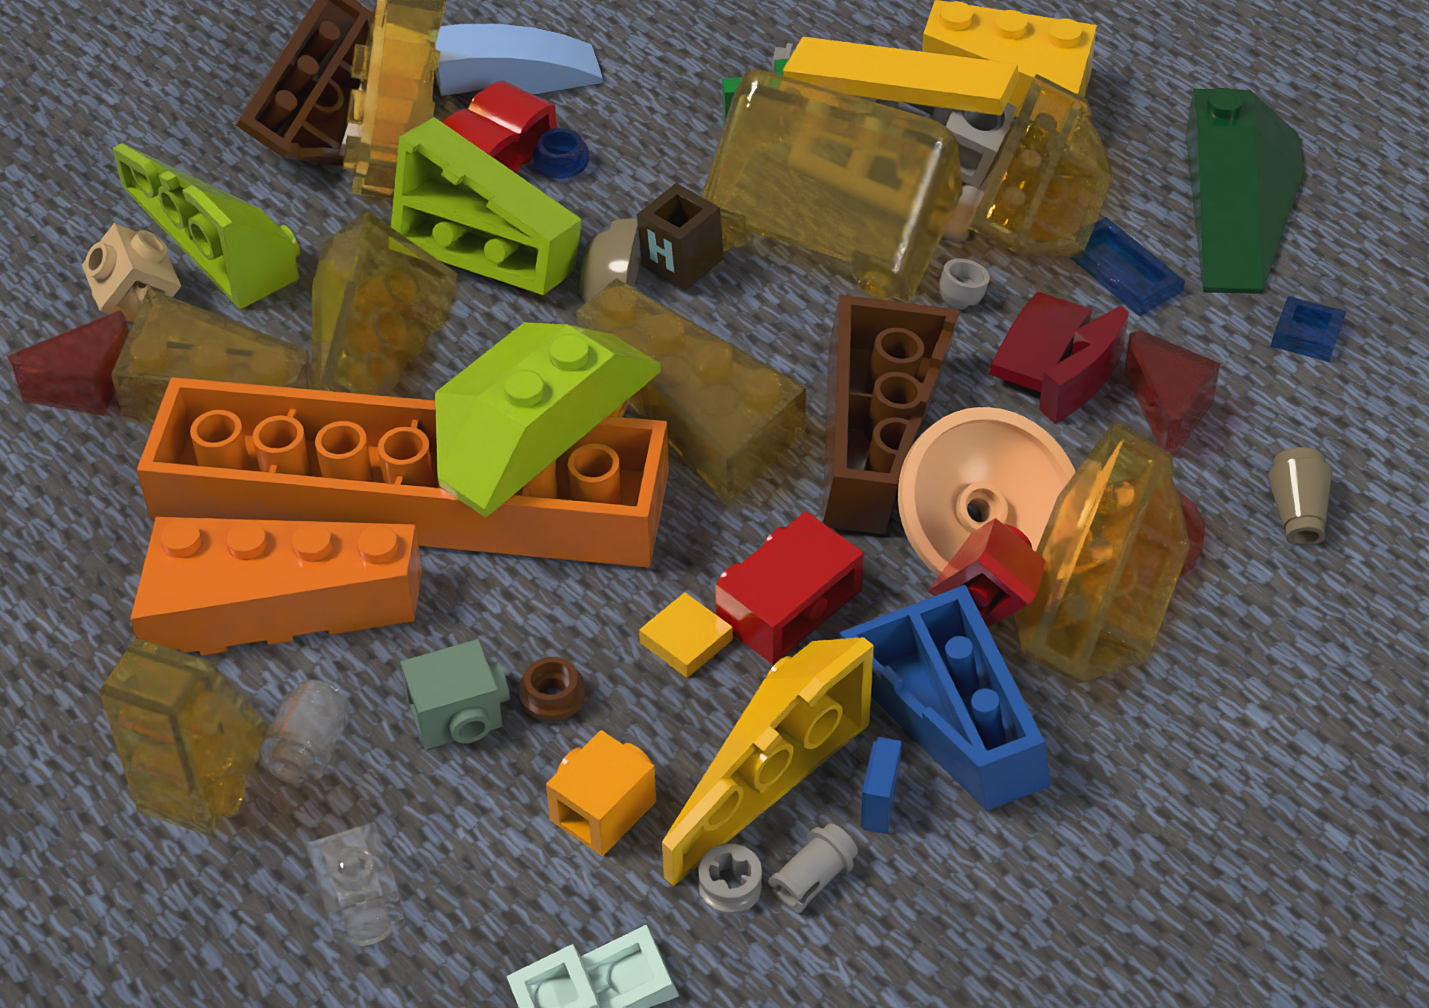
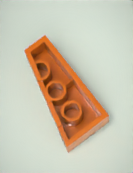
[130,517,422,665]

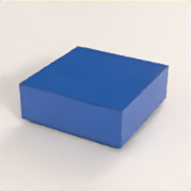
[860,737,902,834]

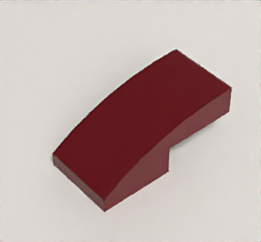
[989,291,1093,392]
[1039,305,1129,424]

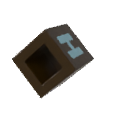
[637,183,724,291]

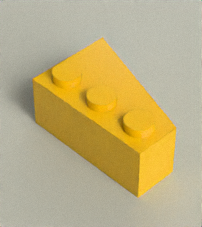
[922,0,1097,143]

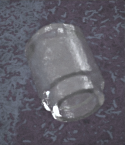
[260,680,348,784]

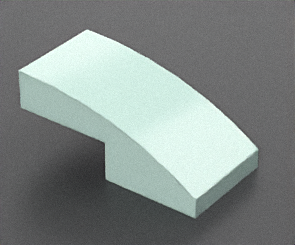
[507,925,679,1008]

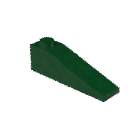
[1186,88,1304,294]

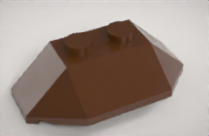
[235,0,377,165]

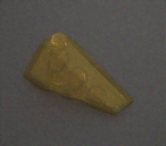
[312,210,457,396]

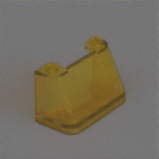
[701,69,963,303]

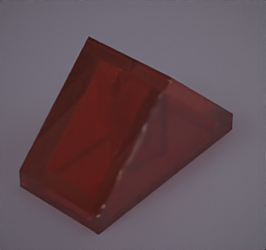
[7,310,135,416]
[1124,331,1221,459]

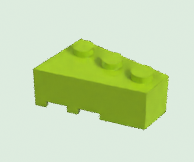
[389,117,582,295]

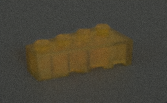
[576,278,806,507]

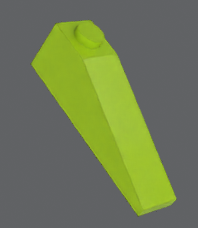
[112,143,300,310]

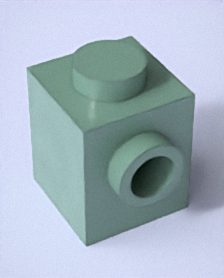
[400,639,510,750]

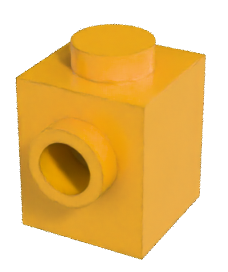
[546,730,656,857]

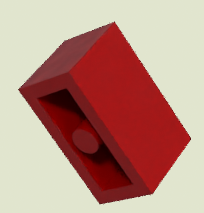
[715,511,864,665]

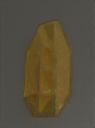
[963,74,1114,257]
[1014,422,1190,684]

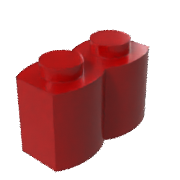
[441,81,558,173]

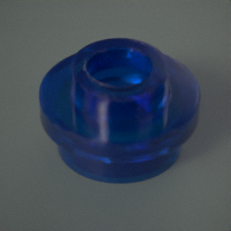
[533,128,589,179]

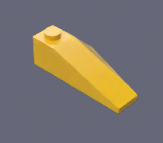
[662,637,874,886]

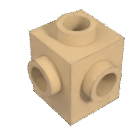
[82,223,181,326]

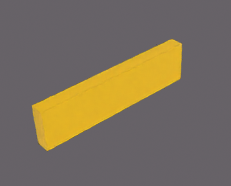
[783,37,1019,116]

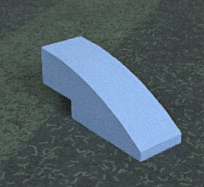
[428,24,603,96]

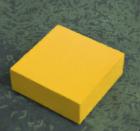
[639,592,733,678]

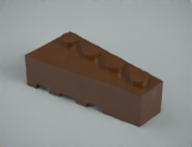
[822,295,961,534]

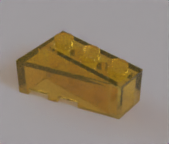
[99,637,275,837]

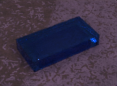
[1062,217,1185,316]

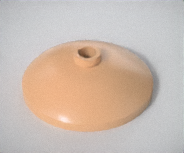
[898,407,1084,587]

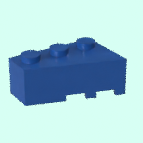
[839,585,1051,811]

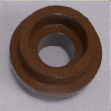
[518,657,586,722]

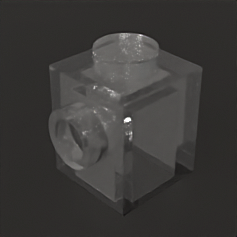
[305,822,405,948]

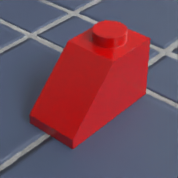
[928,518,1046,628]

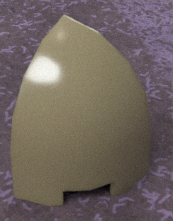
[579,218,641,323]

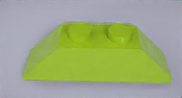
[435,322,661,518]

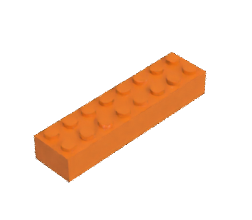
[137,377,669,568]

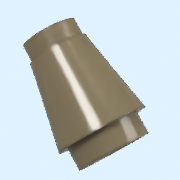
[1268,447,1332,544]

